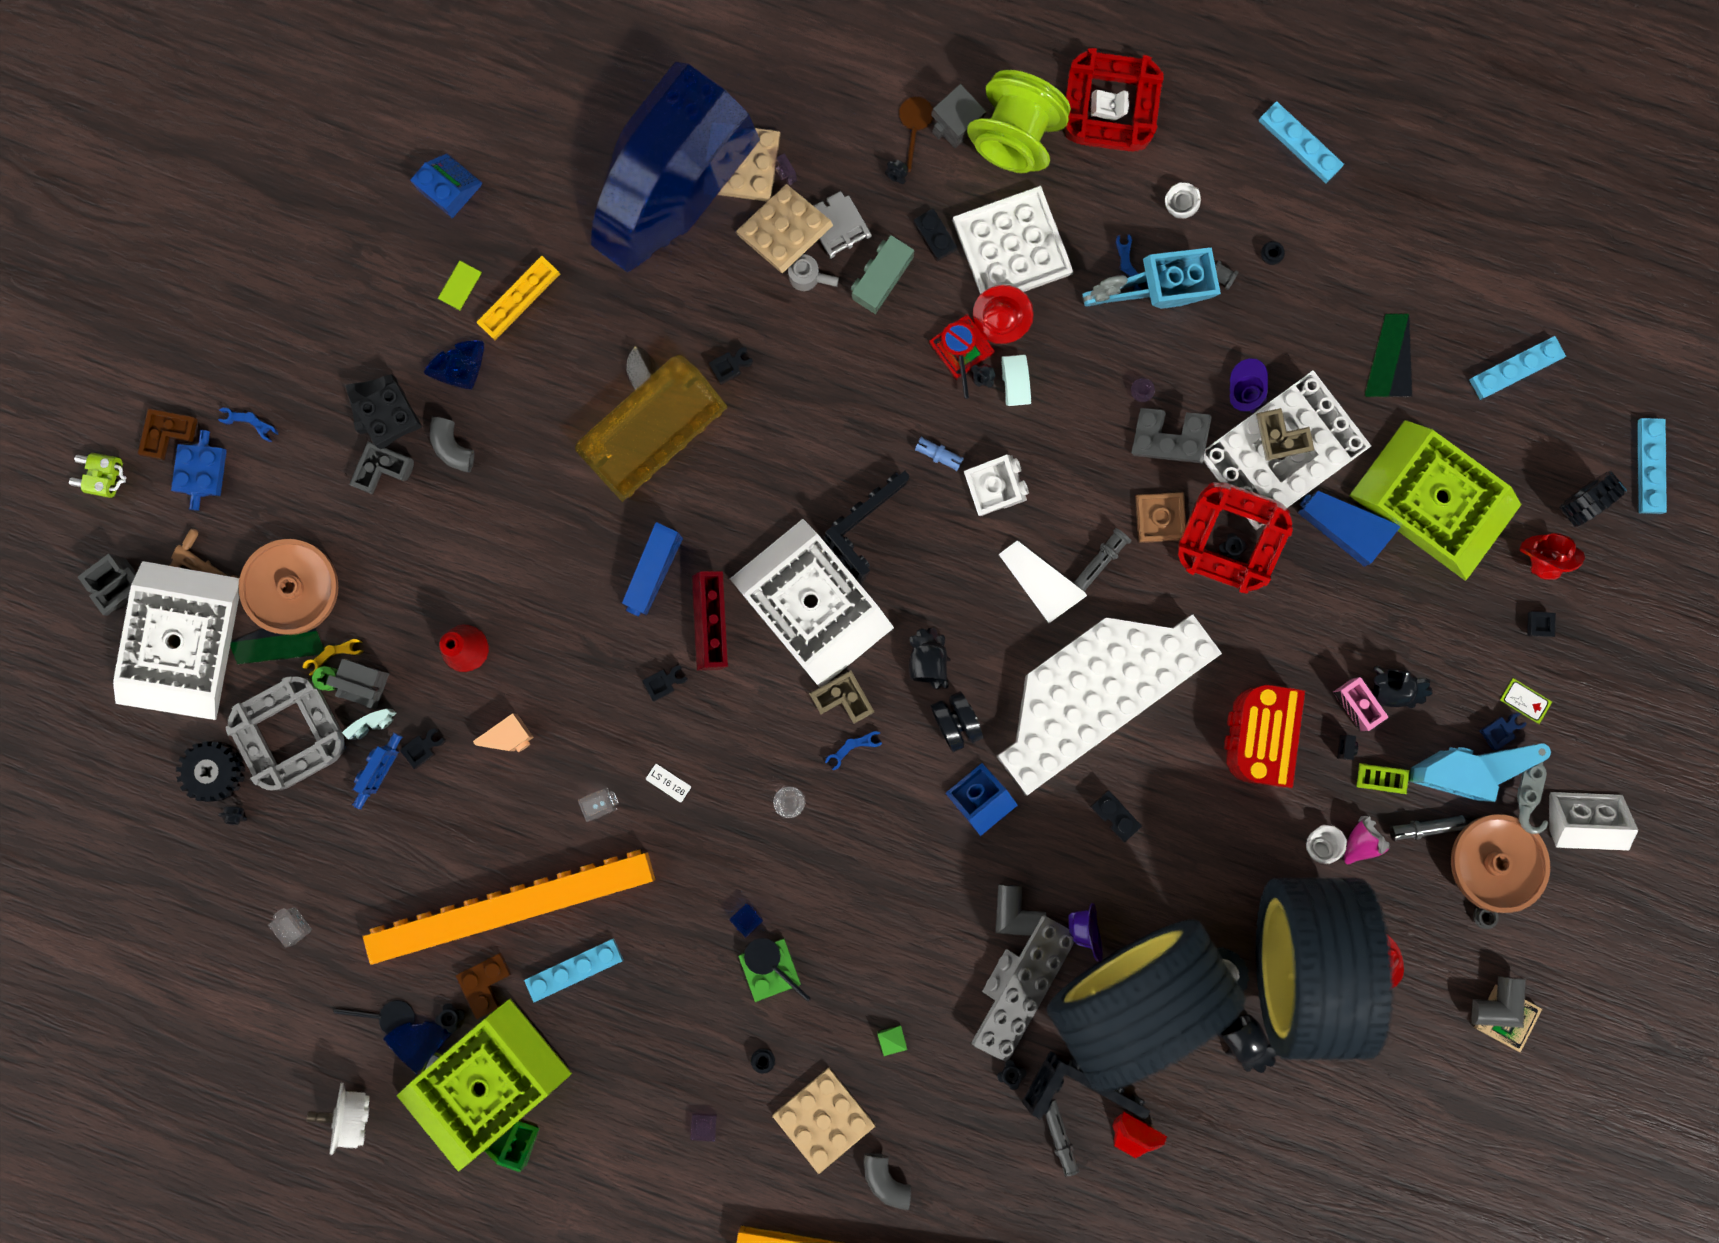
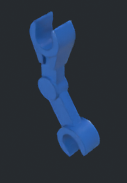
[1116,234,1148,291]
[218,408,278,442]
[825,731,882,770]

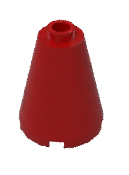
[439,625,489,672]

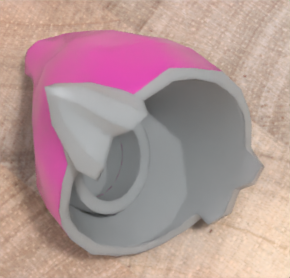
[1343,816,1390,865]

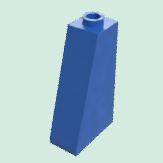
[1297,491,1400,566]
[622,522,683,617]

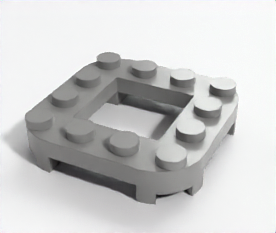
[226,676,345,790]

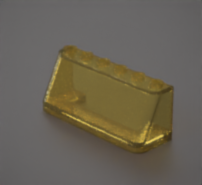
[575,355,728,502]

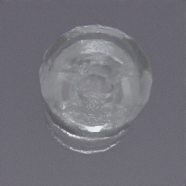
[773,786,806,818]

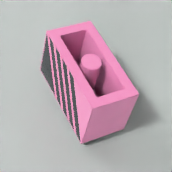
[1333,677,1389,732]

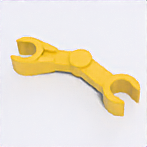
[303,639,364,676]

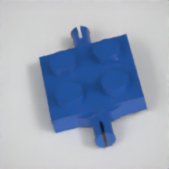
[171,430,227,511]
[352,732,403,810]

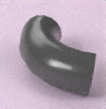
[430,417,474,473]
[864,1153,911,1210]

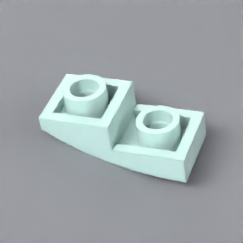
[1002,354,1031,406]
[342,709,396,740]

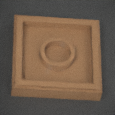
[1135,492,1186,543]

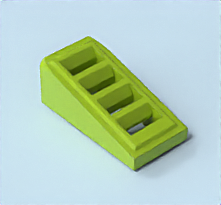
[1356,763,1410,794]

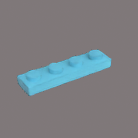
[1259,101,1344,183]
[1469,336,1566,400]
[1637,418,1667,514]
[524,938,624,1002]

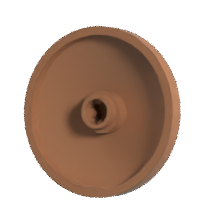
[239,539,338,635]
[1451,814,1550,913]

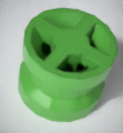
[312,666,338,691]

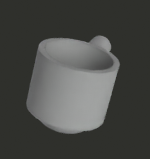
[788,254,839,291]

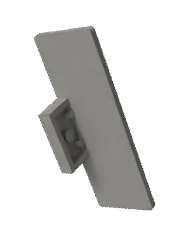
[972,915,1074,1062]

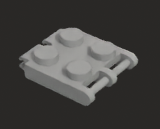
[814,191,872,259]

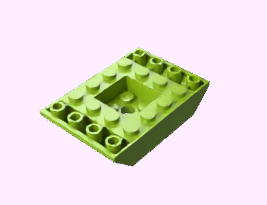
[1349,420,1521,580]
[397,998,572,1172]

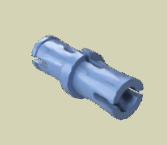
[915,437,963,471]

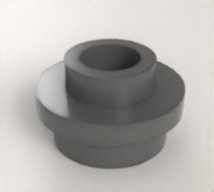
[1473,907,1499,929]

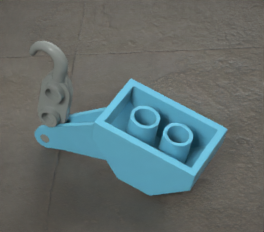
[1082,247,1221,309]
[1408,744,1551,834]

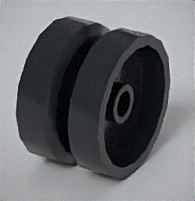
[930,691,984,753]

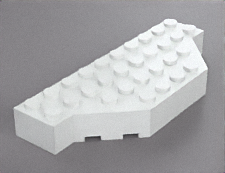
[996,615,1222,795]

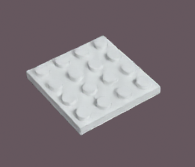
[953,186,1073,294]

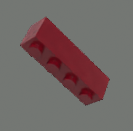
[692,571,728,671]

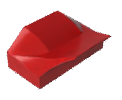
[1112,1112,1167,1158]

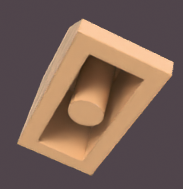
[473,713,534,752]

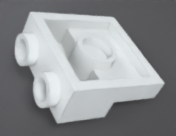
[964,455,1029,516]

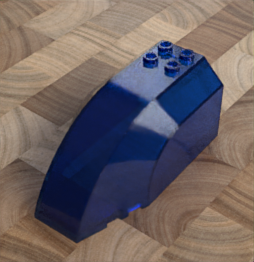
[591,62,760,273]

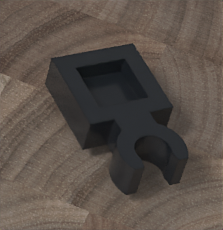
[709,347,753,385]
[642,666,688,702]
[400,728,446,769]

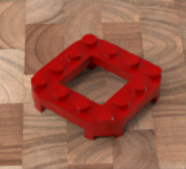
[1064,48,1164,152]
[1178,482,1293,593]

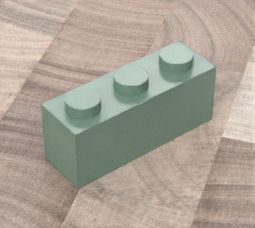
[851,235,914,314]

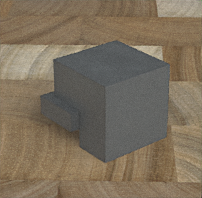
[932,84,986,148]
[78,554,137,616]
[326,659,389,709]

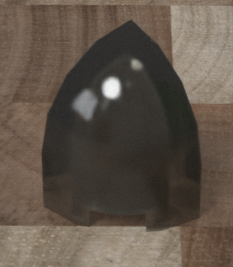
[626,346,665,391]

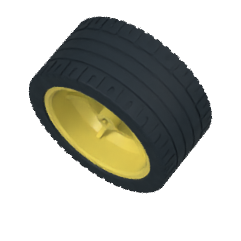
[1256,878,1393,1060]
[1047,919,1245,1090]

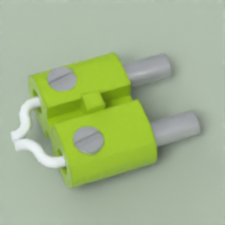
[69,453,126,498]

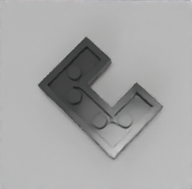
[1131,408,1212,463]

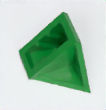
[484,1121,539,1172]

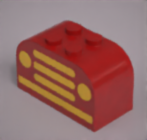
[1224,685,1305,788]

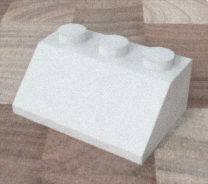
[1549,792,1638,850]

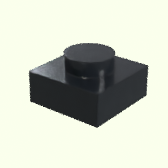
[1527,612,1556,637]
[1337,735,1358,760]

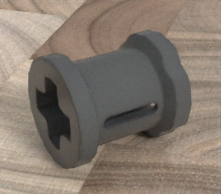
[1215,260,1239,290]

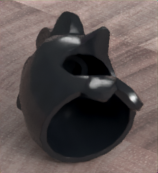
[909,628,951,690]
[1374,665,1433,708]
[1217,1015,1277,1073]

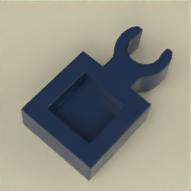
[1479,713,1527,751]

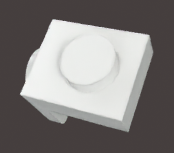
[1091,90,1129,121]

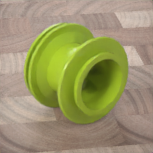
[967,70,1071,173]

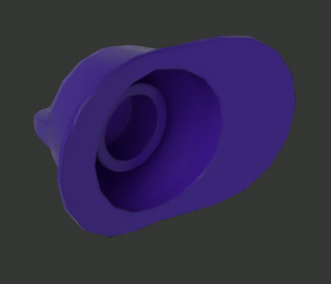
[1230,358,1268,413]
[1069,904,1103,962]

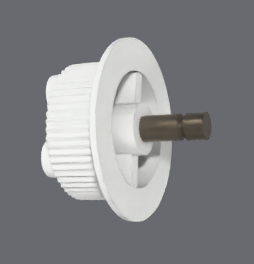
[306,1083,370,1155]

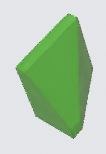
[878,1025,907,1056]

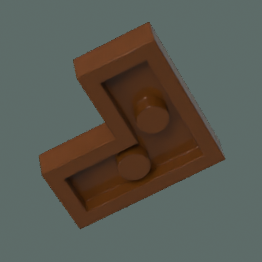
[138,409,198,460]
[456,953,511,1020]

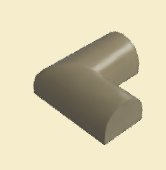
[1256,408,1314,461]
[809,670,874,724]

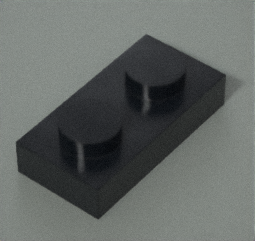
[913,208,957,261]

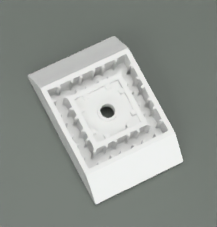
[1203,371,1371,530]
[730,519,894,688]
[113,561,240,720]

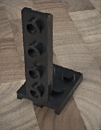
[823,471,909,584]
[1022,1051,1151,1120]

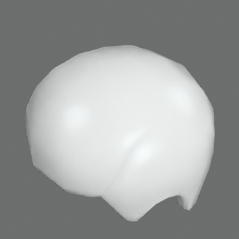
[1165,182,1201,219]
[1306,825,1347,864]

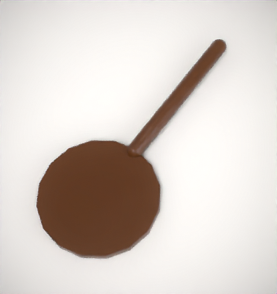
[899,97,933,172]

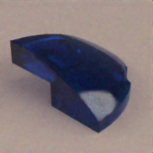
[424,340,485,390]
[383,1021,452,1074]

